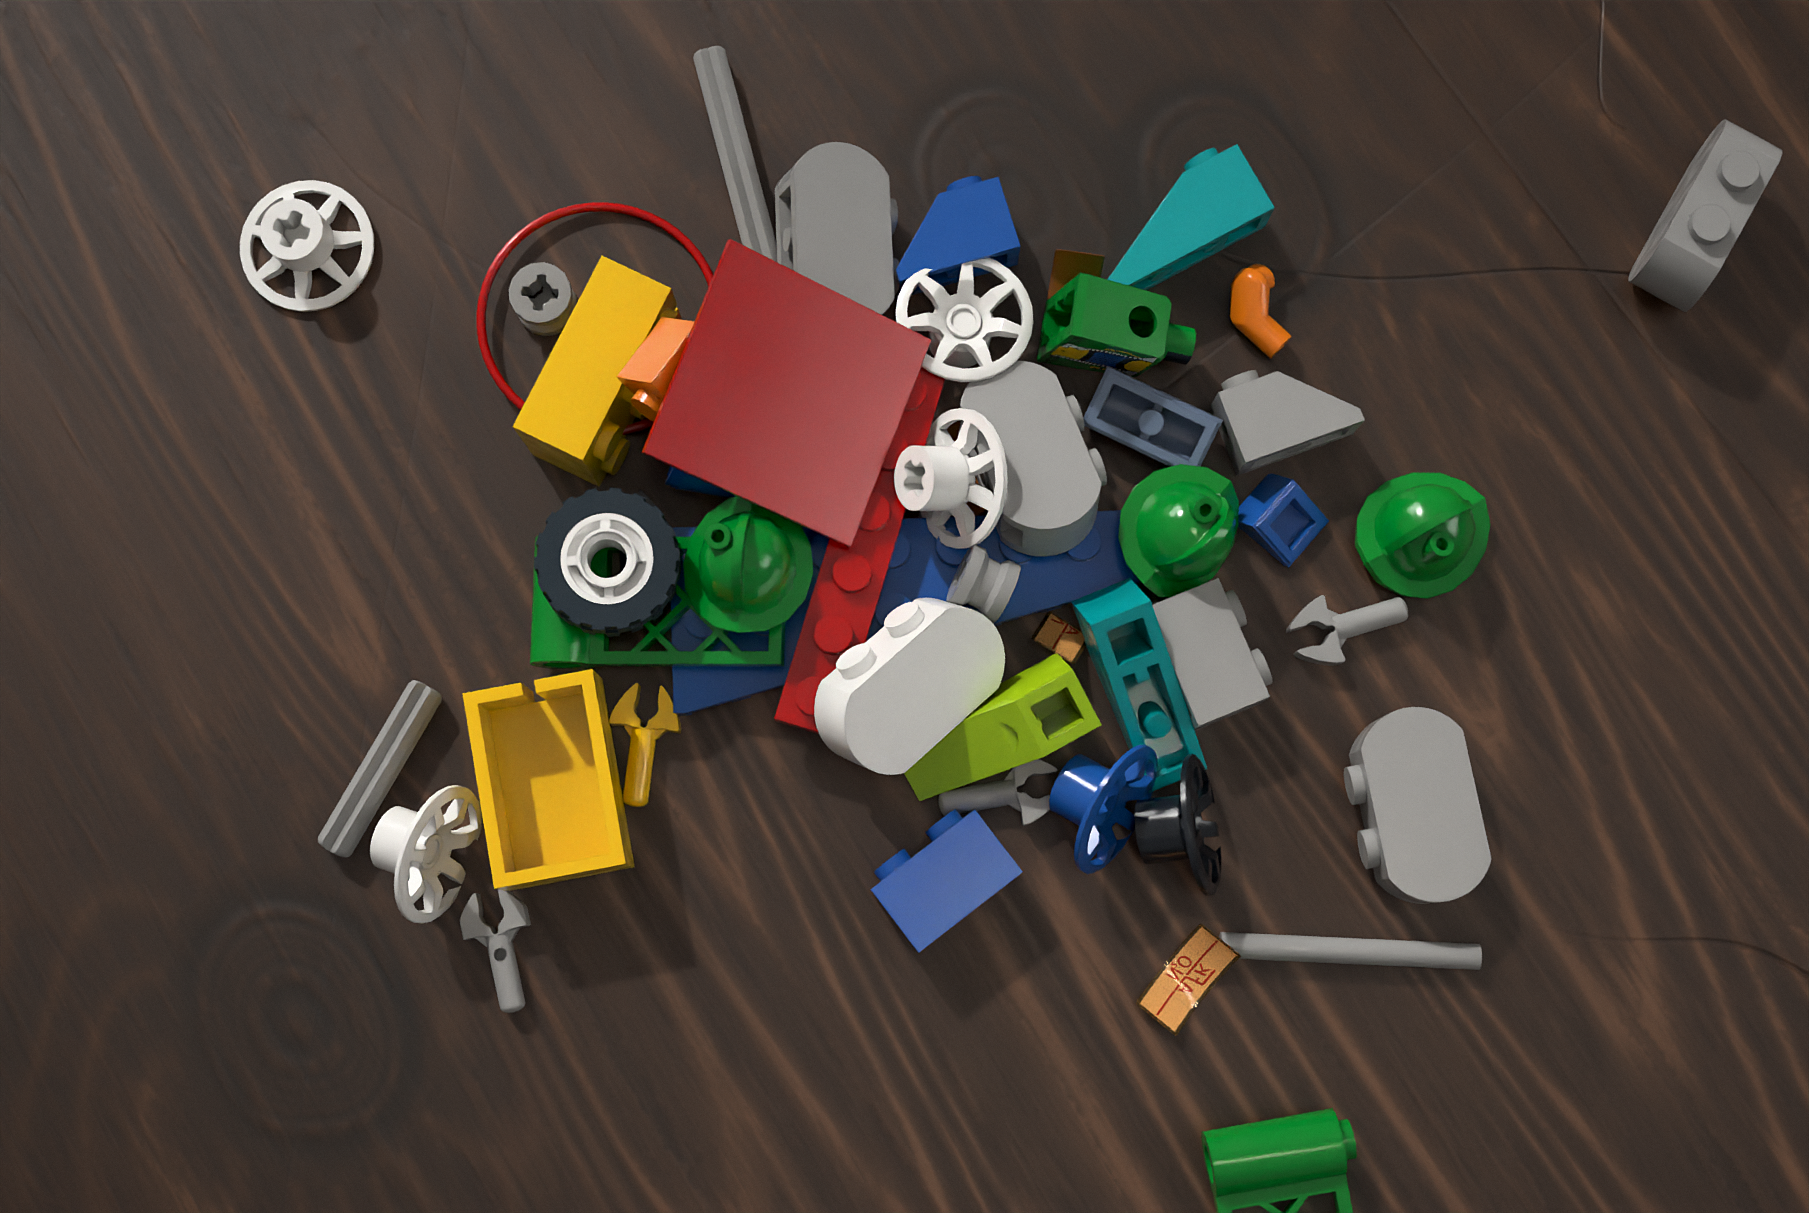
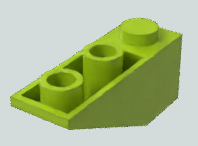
[904,653,1102,801]

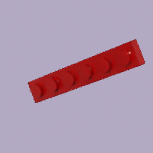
[774,367,946,734]

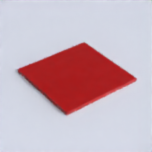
[641,239,931,547]

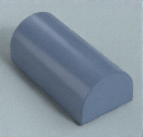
[1083,366,1223,467]

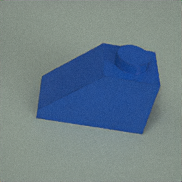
[896,176,1021,295]

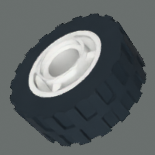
[534,487,681,637]

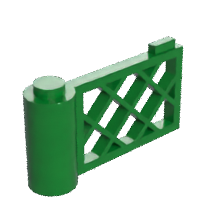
[530,536,785,669]
[1201,1108,1357,1213]

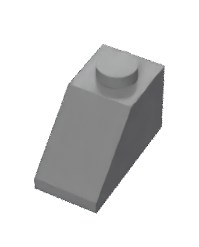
[1210,370,1365,476]

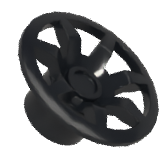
[1134,754,1222,896]

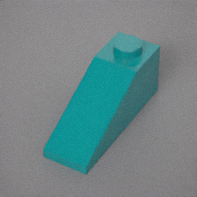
[1107,144,1275,290]
[1071,578,1207,793]

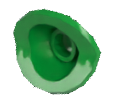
[1118,464,1239,598]
[1355,472,1490,599]
[683,496,813,633]

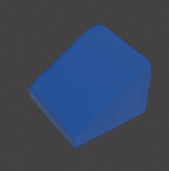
[1238,473,1329,567]

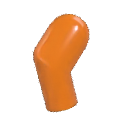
[1230,264,1292,359]

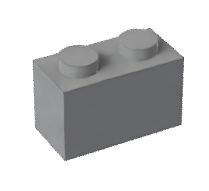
[1153,578,1273,731]

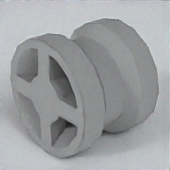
[509,262,577,336]
[946,545,1021,623]

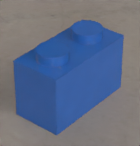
[871,809,1023,953]

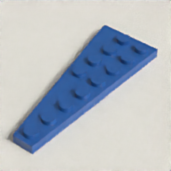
[671,510,1142,716]

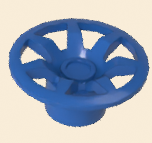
[1049,745,1158,874]

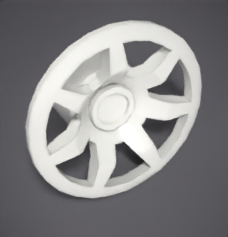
[240,180,374,312]
[895,258,1033,382]
[894,408,1008,549]
[370,785,482,924]

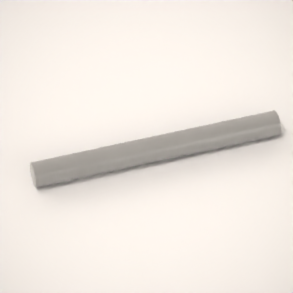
[1219,932,1482,970]

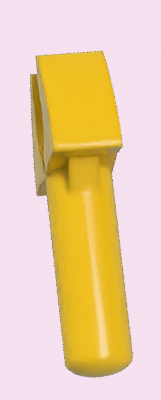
[609,683,681,807]

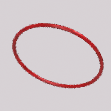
[476,202,713,435]

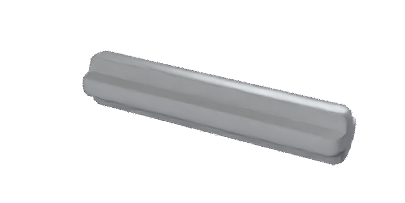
[318,680,442,857]

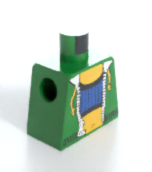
[1037,272,1196,377]

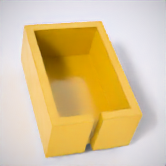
[512,256,682,487]
[462,669,635,891]

